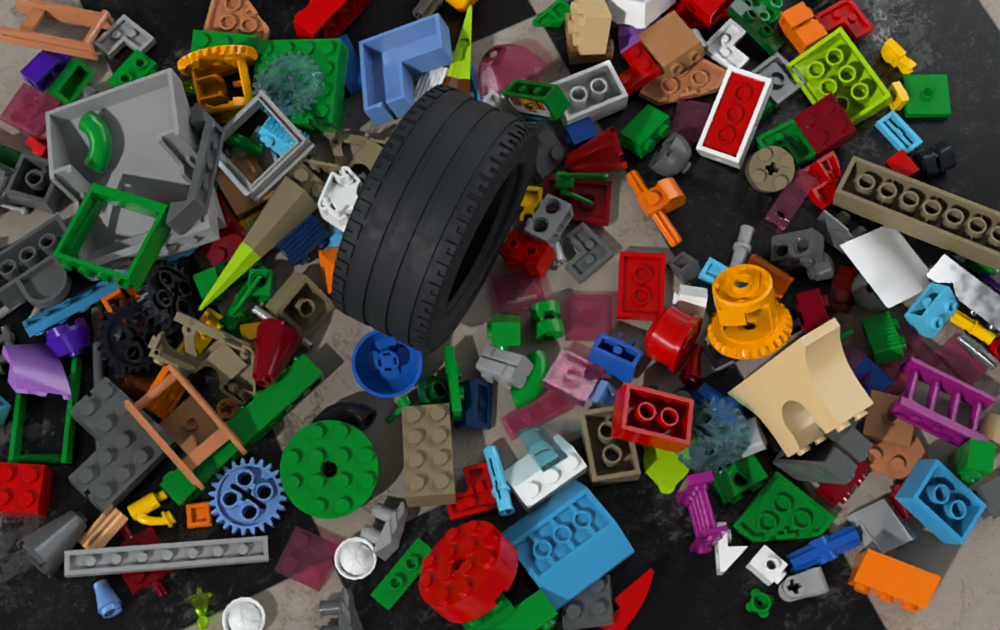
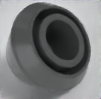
[805,252,835,281]

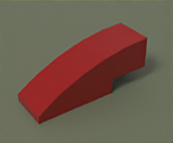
[600,568,654,630]

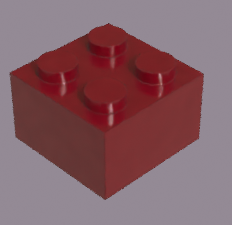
[793,93,859,159]

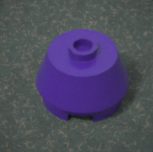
[44,317,92,358]

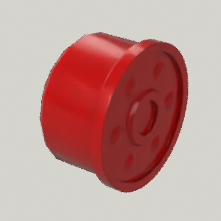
[644,306,703,373]

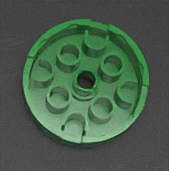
[280,420,379,519]

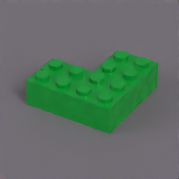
[253,38,349,133]

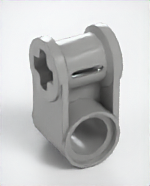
[778,567,830,602]

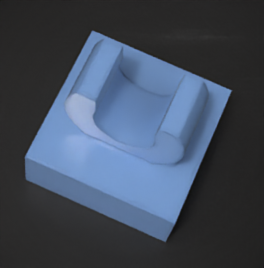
[586,380,616,408]

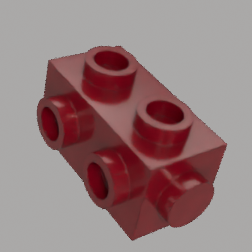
[794,288,833,336]
[815,460,869,507]

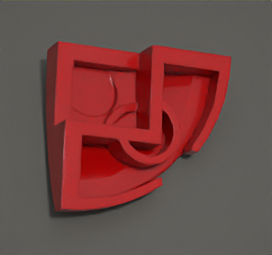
[793,151,841,210]

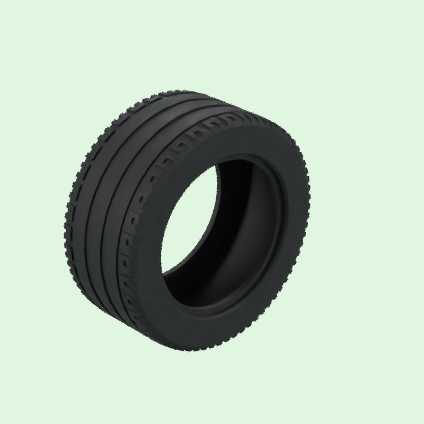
[332,84,538,354]

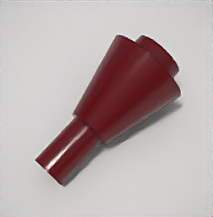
[679,344,703,387]

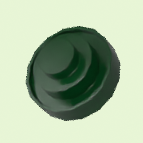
[417,375,449,405]

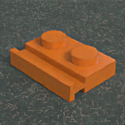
[145,365,191,420]

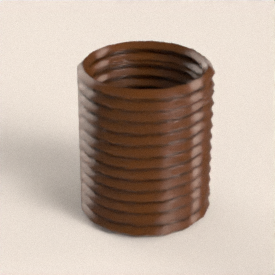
[121,373,156,401]

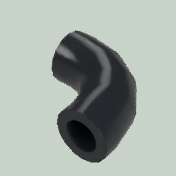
[311,401,377,430]

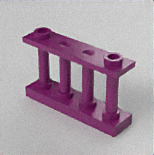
[888,357,996,447]
[675,470,728,555]

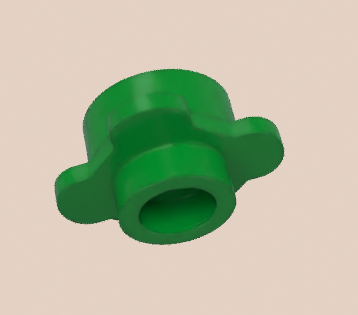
[745,589,774,618]

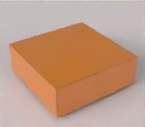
[186,501,213,530]

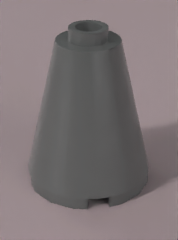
[16,510,88,578]

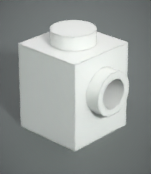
[672,284,708,319]
[746,545,788,586]

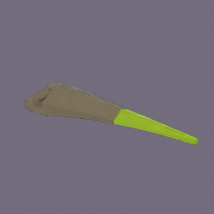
[198,161,325,311]

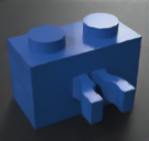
[588,332,644,383]

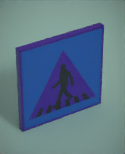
[847,349,895,396]

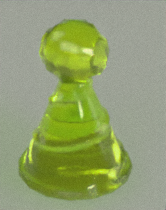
[187,588,212,629]

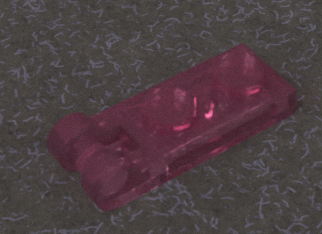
[764,167,817,232]

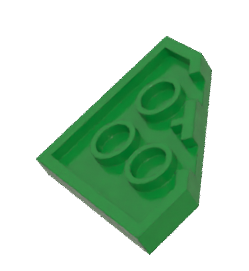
[732,471,835,543]

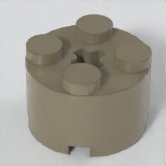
[745,146,795,193]

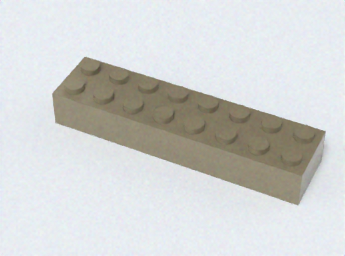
[832,155,1000,271]

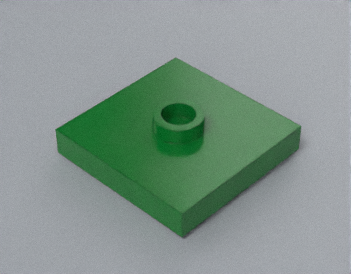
[901,74,951,118]

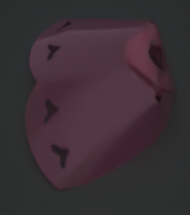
[478,44,546,99]

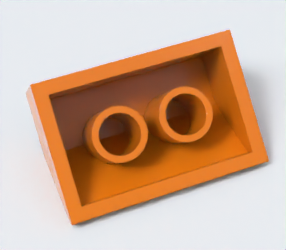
[848,549,941,613]

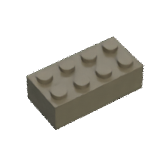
[401,403,456,507]

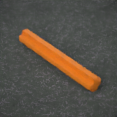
[626,170,682,247]

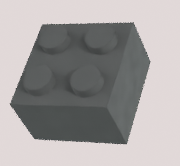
[4,152,64,214]

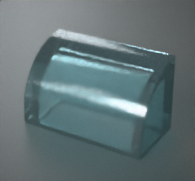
[517,426,568,472]

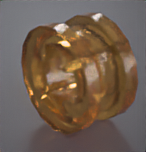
[217,398,239,421]

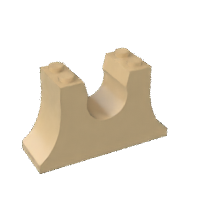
[728,317,874,457]

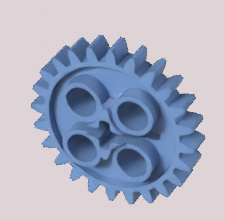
[208,457,288,537]

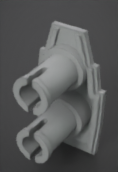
[360,502,409,561]

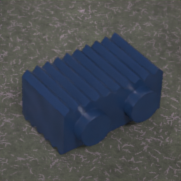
[276,214,330,266]

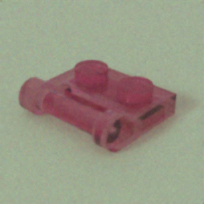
[493,272,546,314]

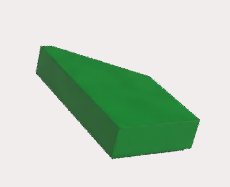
[532,0,571,27]

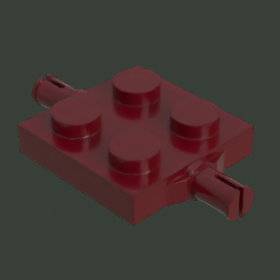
[118,524,175,598]

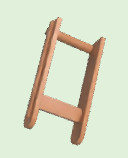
[0,0,115,60]
[124,364,247,491]

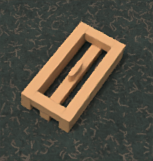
[78,507,128,549]

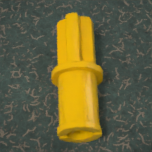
[949,310,997,346]

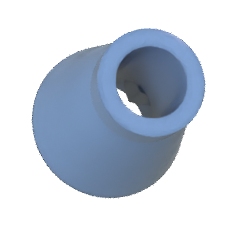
[93,579,122,618]

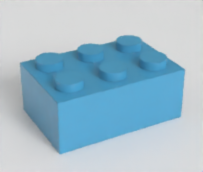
[894,459,987,545]

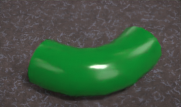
[78,111,114,175]
[509,350,550,409]

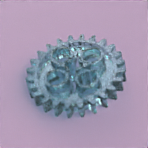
[252,50,325,119]
[674,397,750,474]

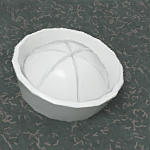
[334,537,377,580]
[222,597,266,630]

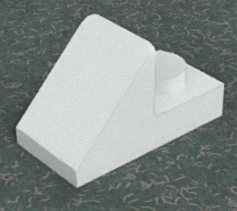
[714,522,748,575]

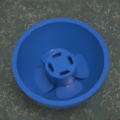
[352,330,423,398]

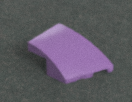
[2,343,71,400]

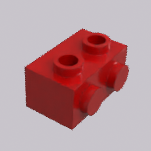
[499,230,557,278]

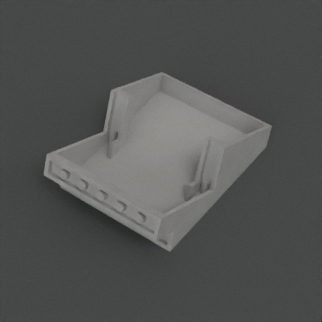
[45,68,227,282]

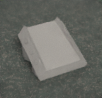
[847,497,917,554]

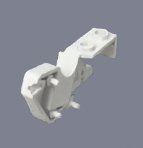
[317,166,362,232]

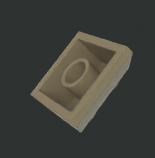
[265,271,334,339]

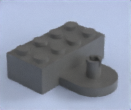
[0,214,79,310]

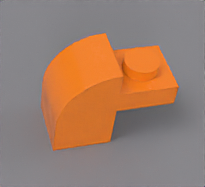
[636,177,686,218]

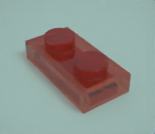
[828,264,858,314]

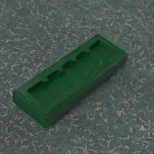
[726,0,784,56]

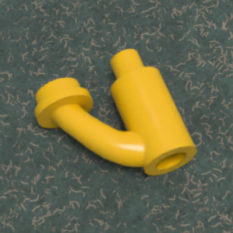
[127,489,176,528]

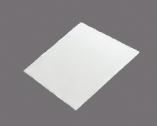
[840,226,930,309]

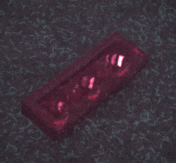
[500,386,574,441]

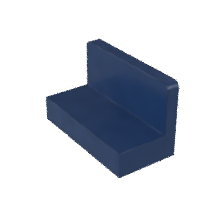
[454,378,493,431]

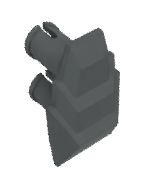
[812,210,867,254]
[319,587,361,630]

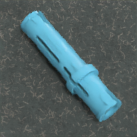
[483,446,515,516]

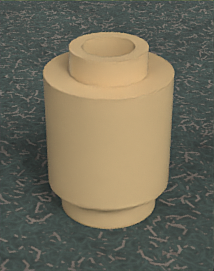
[978,413,1000,448]

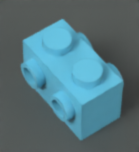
[904,282,960,339]

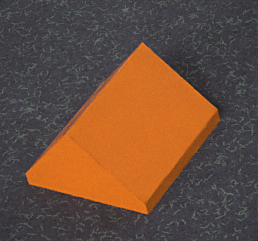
[747,254,795,302]

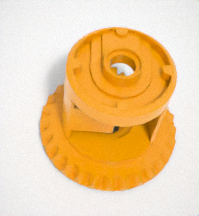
[177,45,258,124]
[707,264,793,360]

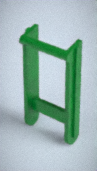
[8,356,82,464]

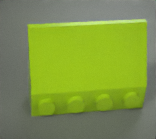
[785,26,893,125]

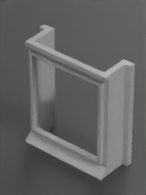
[218,90,316,203]

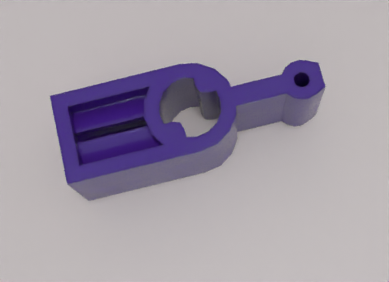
[20,36,73,93]

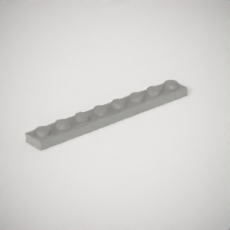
[64,535,269,578]

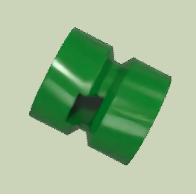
[530,300,565,342]

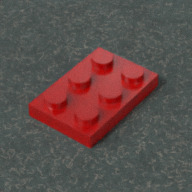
[616,251,666,321]

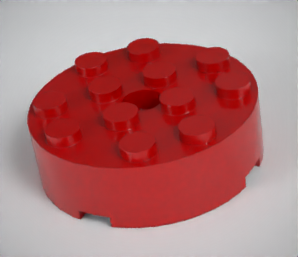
[418,520,518,623]

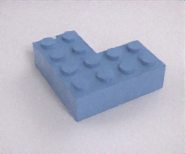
[359,13,453,126]

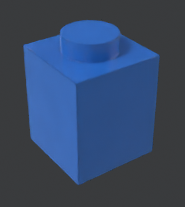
[562,116,598,151]

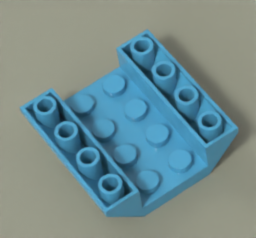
[502,480,635,611]

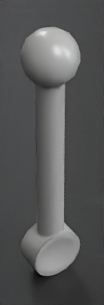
[0,202,29,215]

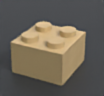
[568,0,612,55]

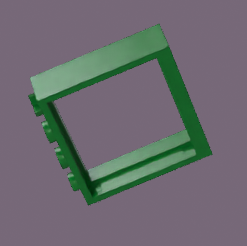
[53,183,172,290]

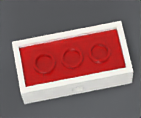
[696,65,773,169]

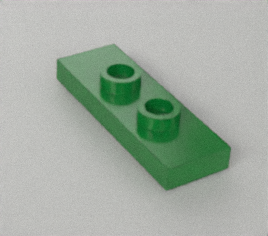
[444,346,464,421]
[371,538,432,612]

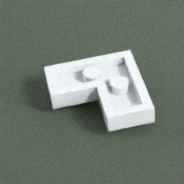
[705,18,750,70]

